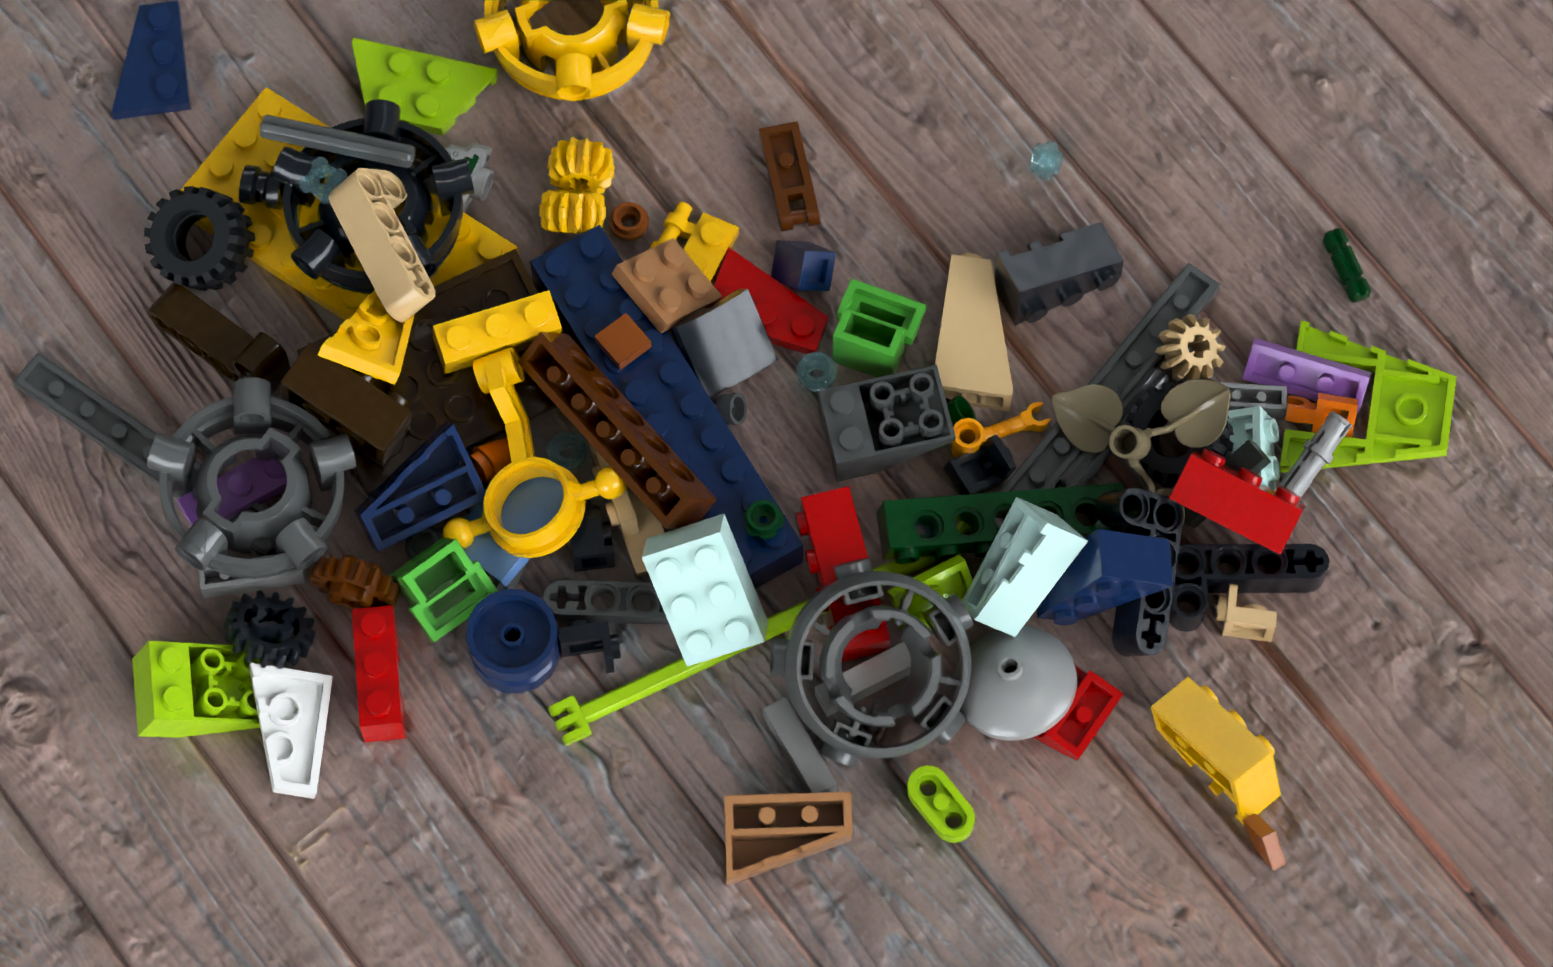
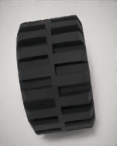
[144,186,255,291]
[1126,382,1234,488]

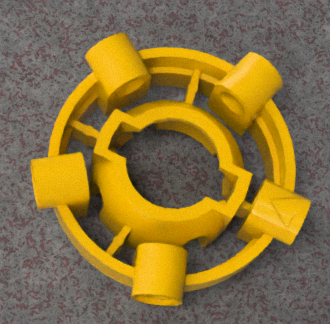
[473,0,670,101]

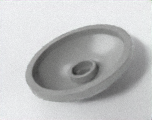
[953,626,1077,741]

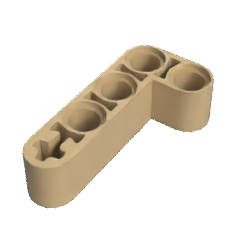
[329,168,435,322]

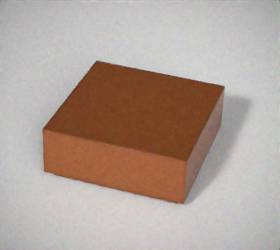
[594,313,652,370]

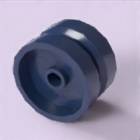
[466,589,560,694]

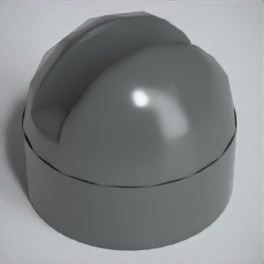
[714,393,747,425]

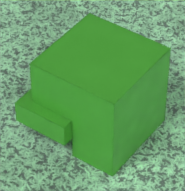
[832,278,926,378]
[390,538,498,643]

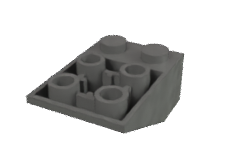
[818,365,956,482]

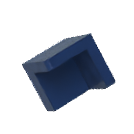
[771,240,836,291]

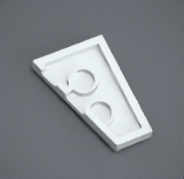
[249,663,333,799]

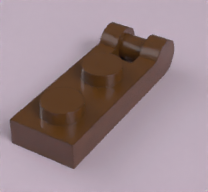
[759,121,820,232]

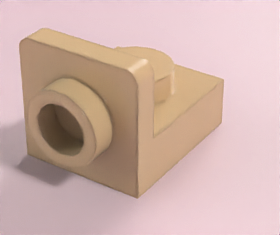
[1216,584,1277,642]

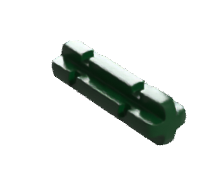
[1323,228,1371,303]

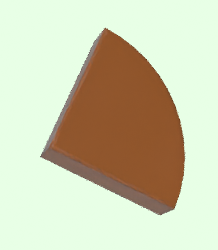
[1242,813,1285,871]

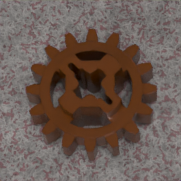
[310,554,401,609]

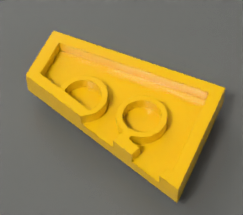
[318,290,415,385]

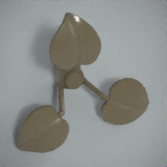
[1052,380,1231,527]

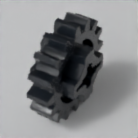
[224,591,316,669]

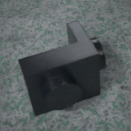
[943,435,1016,495]
[558,620,621,673]

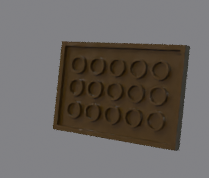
[297,249,557,496]

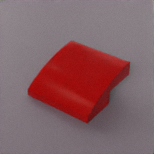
[1033,666,1124,761]

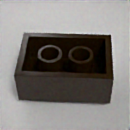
[281,342,412,467]

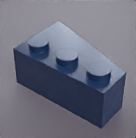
[354,420,486,552]
[1036,529,1173,625]

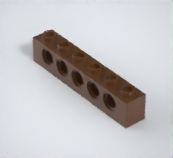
[518,332,717,529]

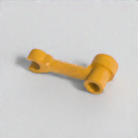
[951,402,1051,457]

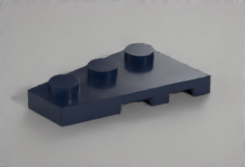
[111,0,191,120]

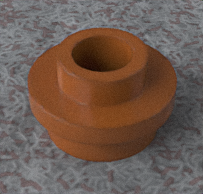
[609,202,649,241]

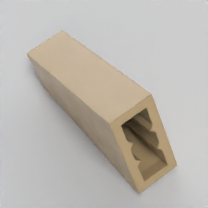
[935,253,1013,412]

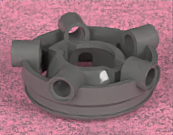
[147,377,356,579]
[770,558,974,767]

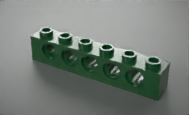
[876,483,1127,564]

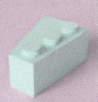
[962,497,1088,637]

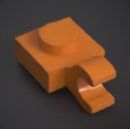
[1285,393,1358,437]

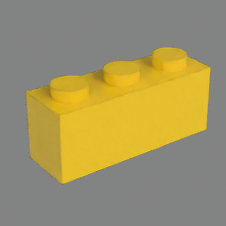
[432,290,562,374]

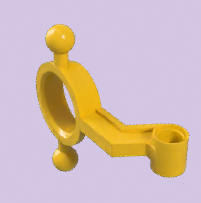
[442,347,627,558]

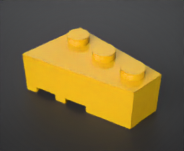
[1151,677,1281,826]

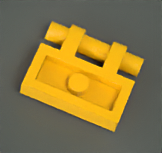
[649,201,739,284]

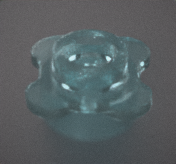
[299,157,347,204]

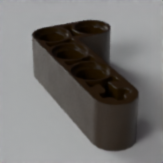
[147,282,291,395]

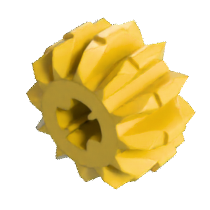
[547,137,615,194]
[539,189,606,234]

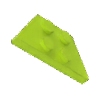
[352,37,498,136]

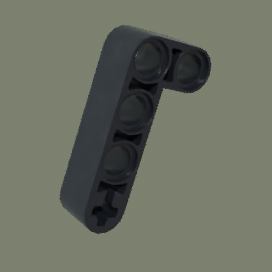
[1096,488,1183,657]
[1169,544,1330,632]

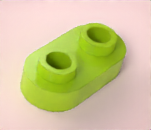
[907,765,975,843]

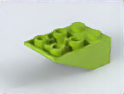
[132,641,260,738]

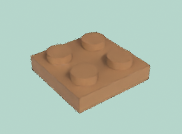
[612,238,723,334]

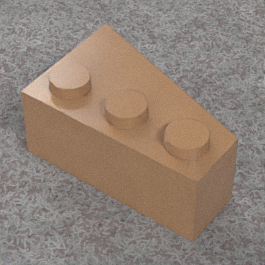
[724,792,853,886]

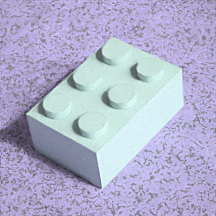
[642,514,768,666]

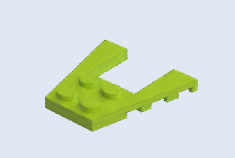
[1280,321,1457,473]

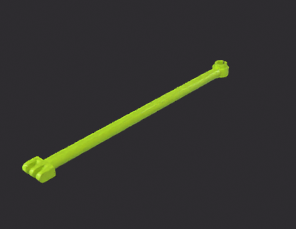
[548,521,973,746]

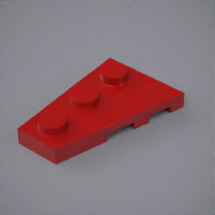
[714,247,828,357]

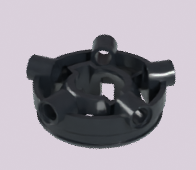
[273,99,474,294]

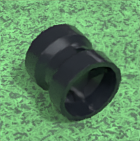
[239,164,285,210]

